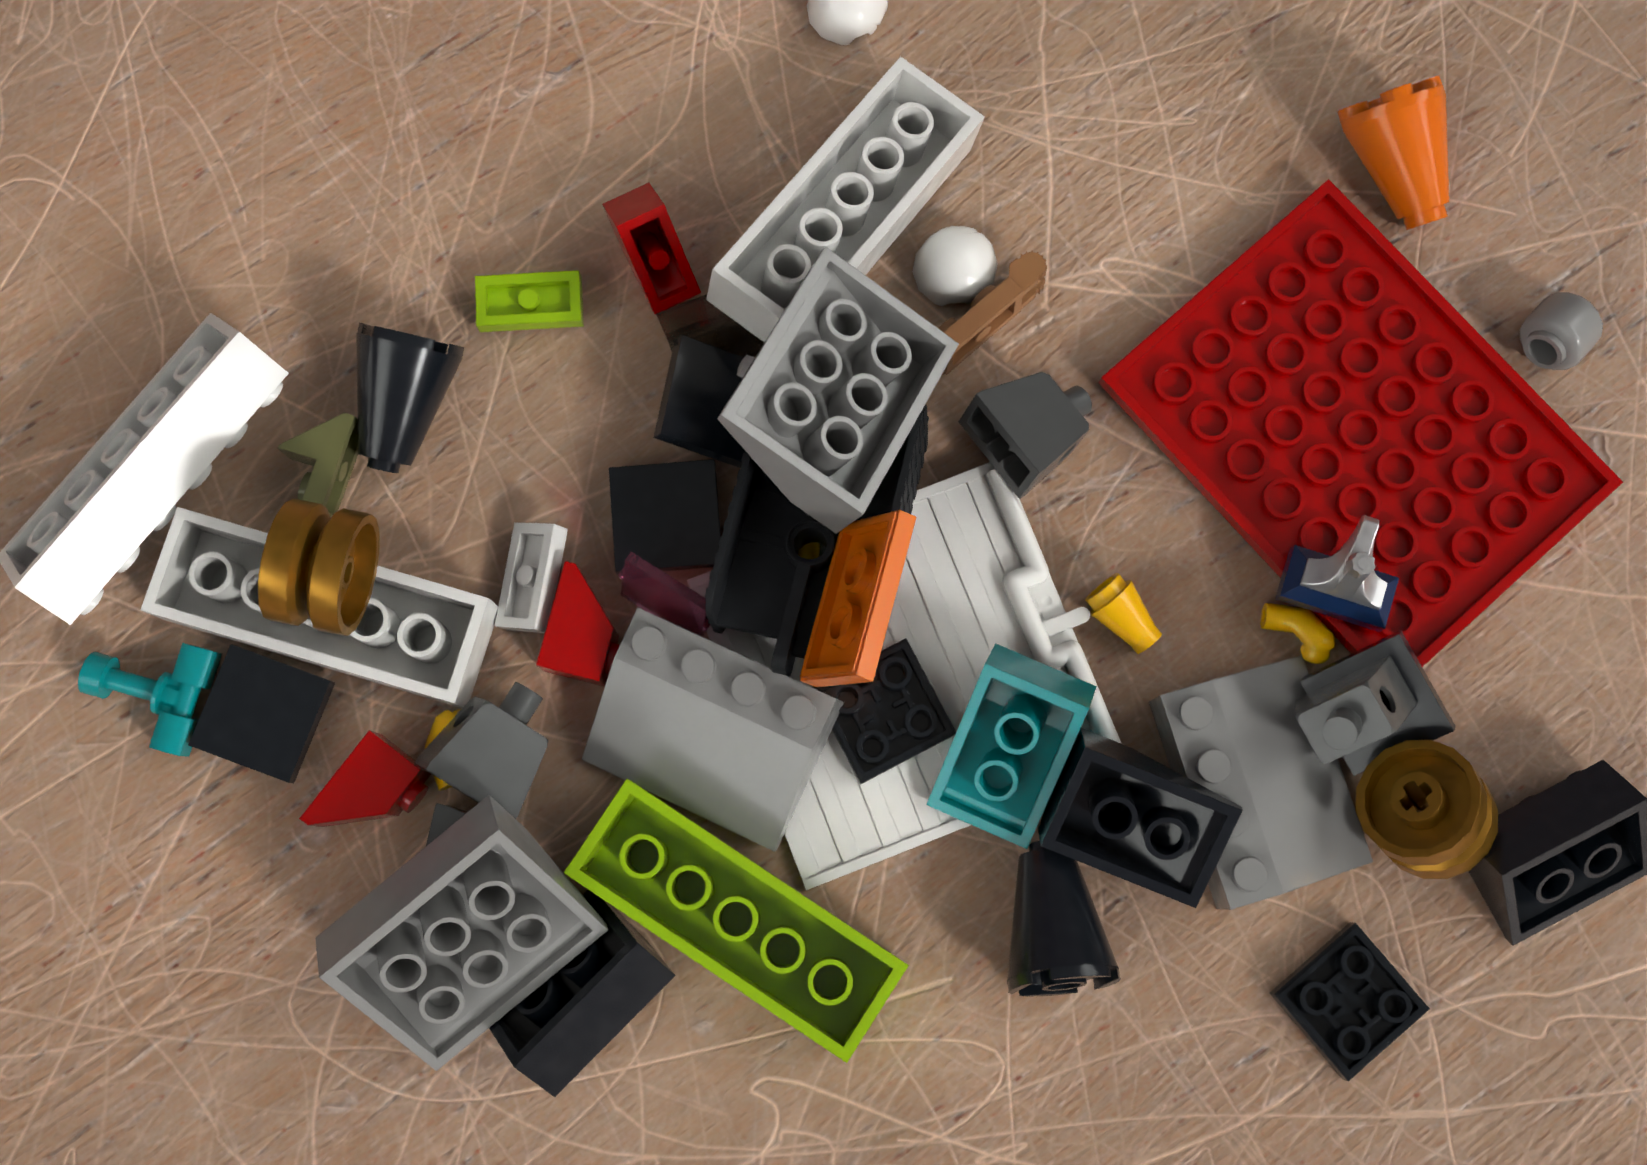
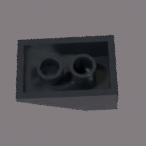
[1038,728,1243,908]

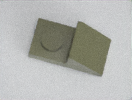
[277,413,358,517]

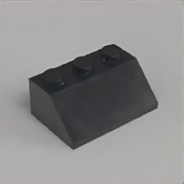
[1469,760,1647,946]
[489,890,676,1097]

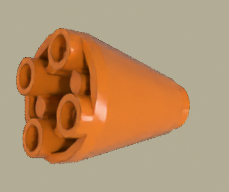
[1337,75,1449,230]

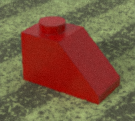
[602,182,701,314]
[536,561,620,687]
[299,730,431,827]

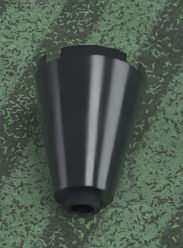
[356,323,464,473]
[1007,841,1121,997]

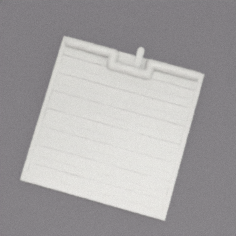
[687,462,1122,890]

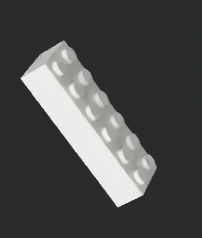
[706,56,985,342]
[0,313,289,625]
[140,507,498,708]

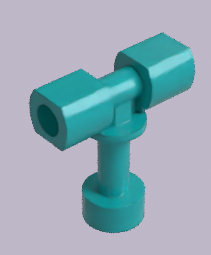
[78,643,222,757]

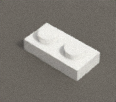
[495,522,568,633]

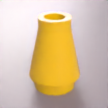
[1085,573,1162,654]

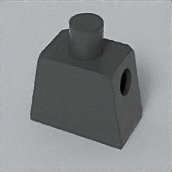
[958,372,1092,499]
[1295,655,1417,764]
[415,682,548,819]

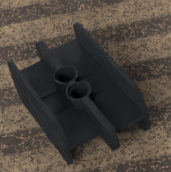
[705,405,929,677]

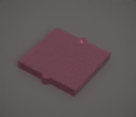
[618,552,710,637]

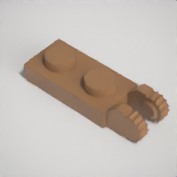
[938,250,1047,375]

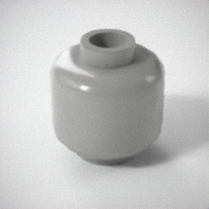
[1520,292,1603,370]

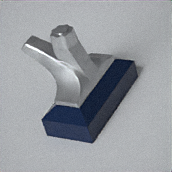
[1275,515,1399,632]

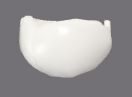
[807,0,888,45]
[912,226,998,306]

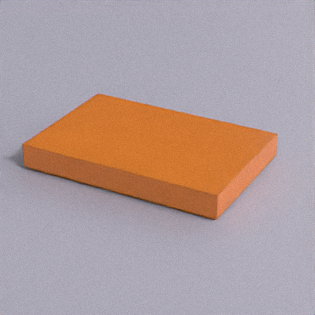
[799,510,916,687]

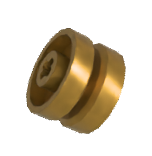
[258,498,380,636]
[1356,740,1498,879]

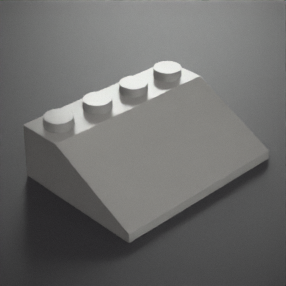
[717,247,959,534]
[582,607,844,852]
[1149,656,1373,910]
[315,795,608,1071]

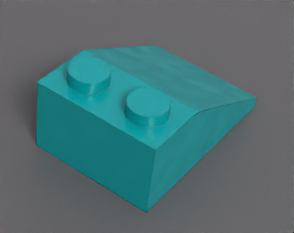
[926,643,1097,849]

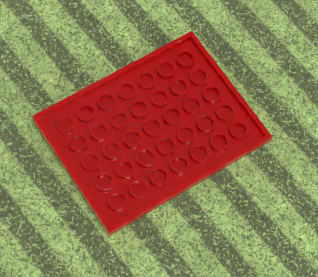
[1098,179,1623,667]

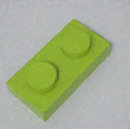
[475,270,584,332]

